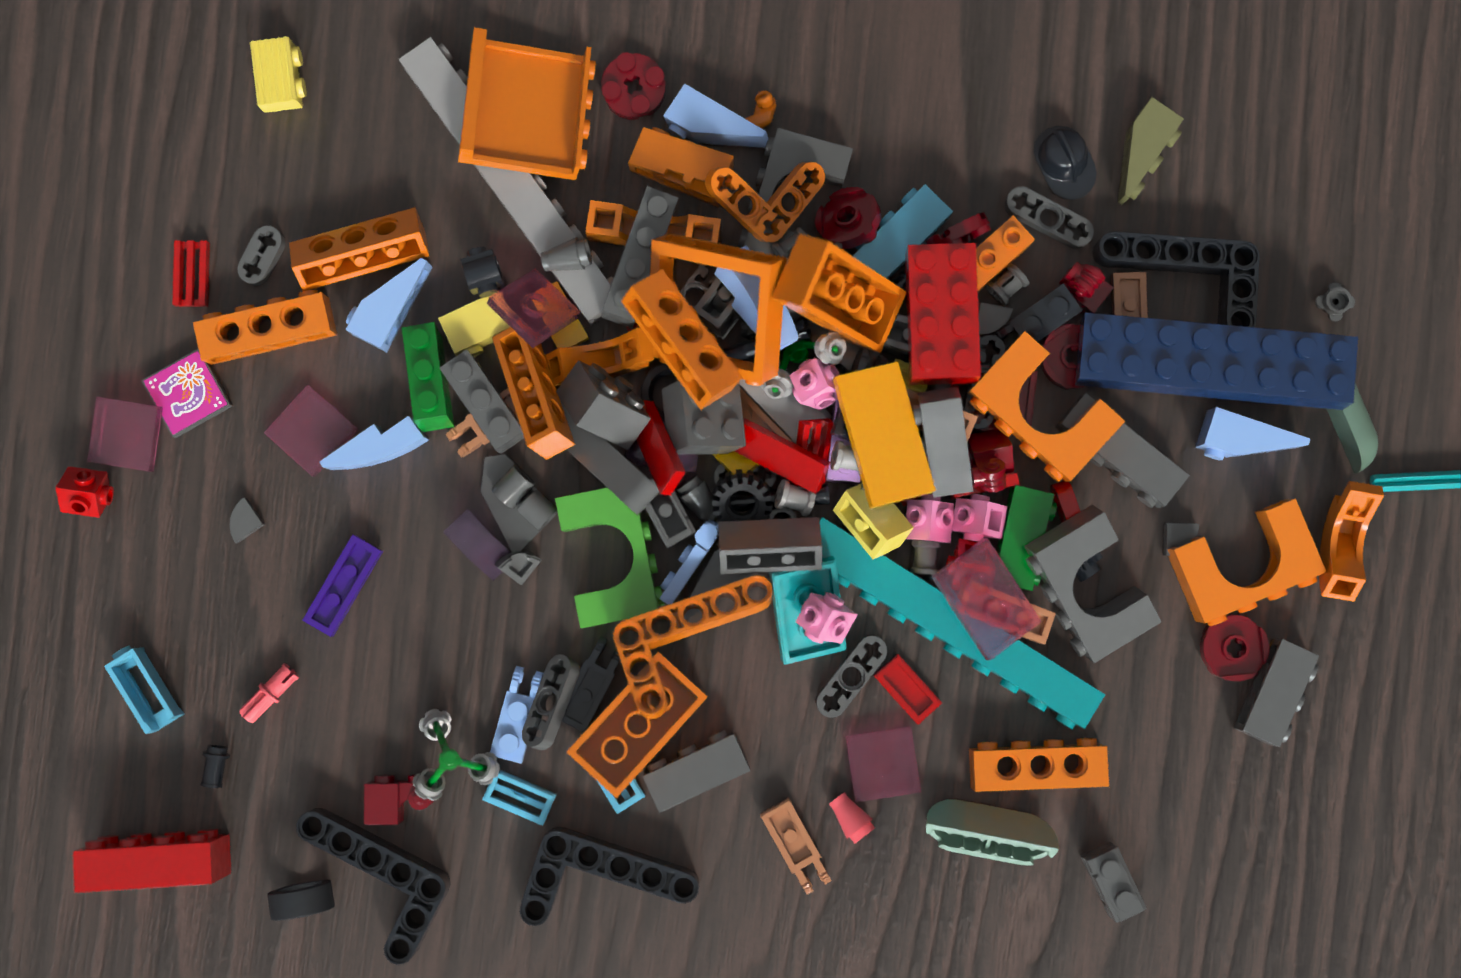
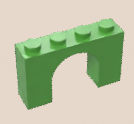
[555,488,665,629]

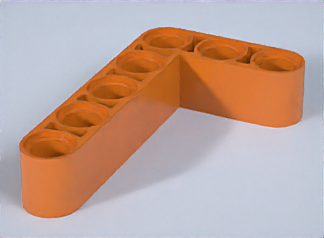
[613,575,772,719]

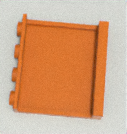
[458,27,596,180]

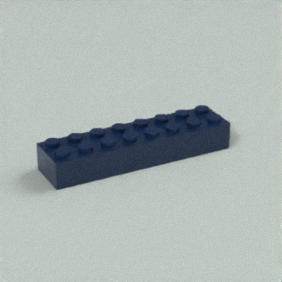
[1075,313,1358,410]

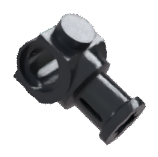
[460,247,506,298]

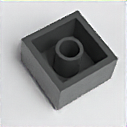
[556,360,651,450]
[662,380,746,454]

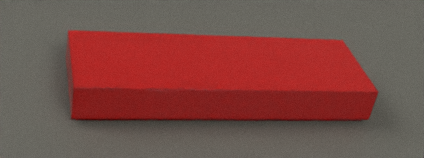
[636,400,685,496]
[735,418,830,494]

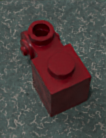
[1059,261,1114,316]
[967,429,1014,492]
[364,774,434,825]

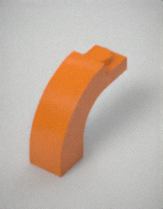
[545,328,654,387]
[1319,481,1384,602]

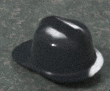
[1034,126,1097,200]

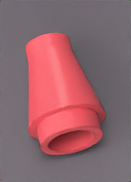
[829,792,875,844]

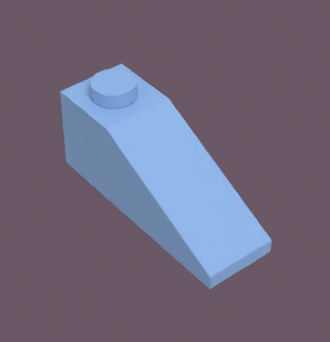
[663,84,768,148]
[346,258,432,352]
[1196,407,1310,460]

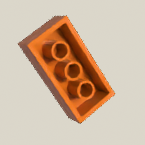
[772,234,907,353]
[567,652,707,798]

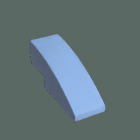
[714,245,799,350]
[320,416,429,470]

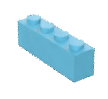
[852,184,953,279]

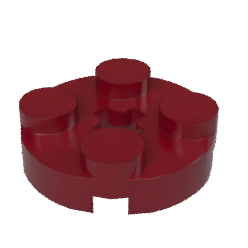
[601,52,666,120]
[815,187,881,249]
[925,212,991,244]
[1040,324,1086,390]
[1200,615,1270,681]

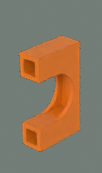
[968,331,1125,482]
[1168,499,1327,626]

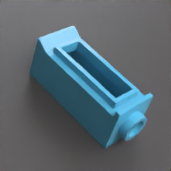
[104,646,184,734]

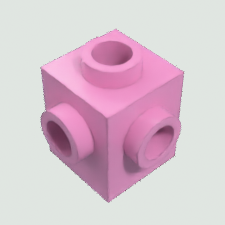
[789,358,840,411]
[905,494,954,543]
[952,494,1008,542]
[795,592,857,644]

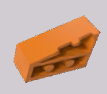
[628,127,734,208]

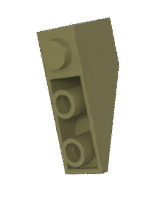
[1118,97,1184,205]

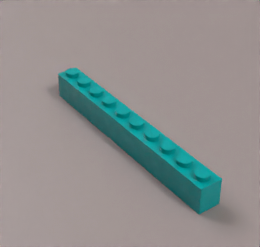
[819,517,1105,730]

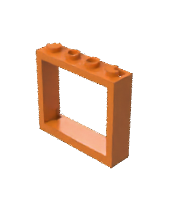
[650,233,787,386]

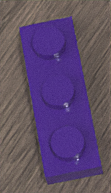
[302,534,383,637]

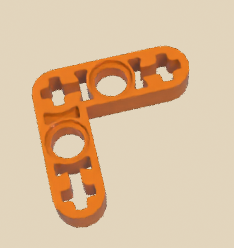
[705,162,825,242]

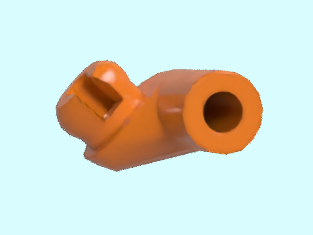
[745,91,776,128]

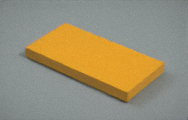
[832,362,936,509]

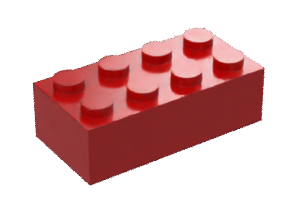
[905,243,981,385]
[73,829,231,893]

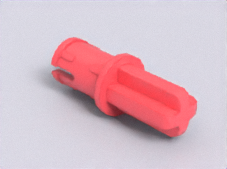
[239,663,299,723]

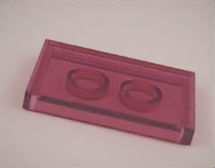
[932,538,1042,661]

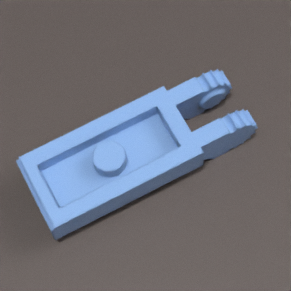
[659,519,719,605]
[490,666,544,764]

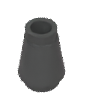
[541,237,592,272]
[676,475,717,523]

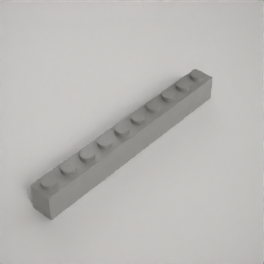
[399,37,614,326]

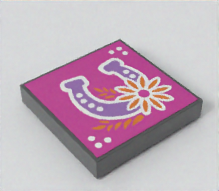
[141,349,233,438]

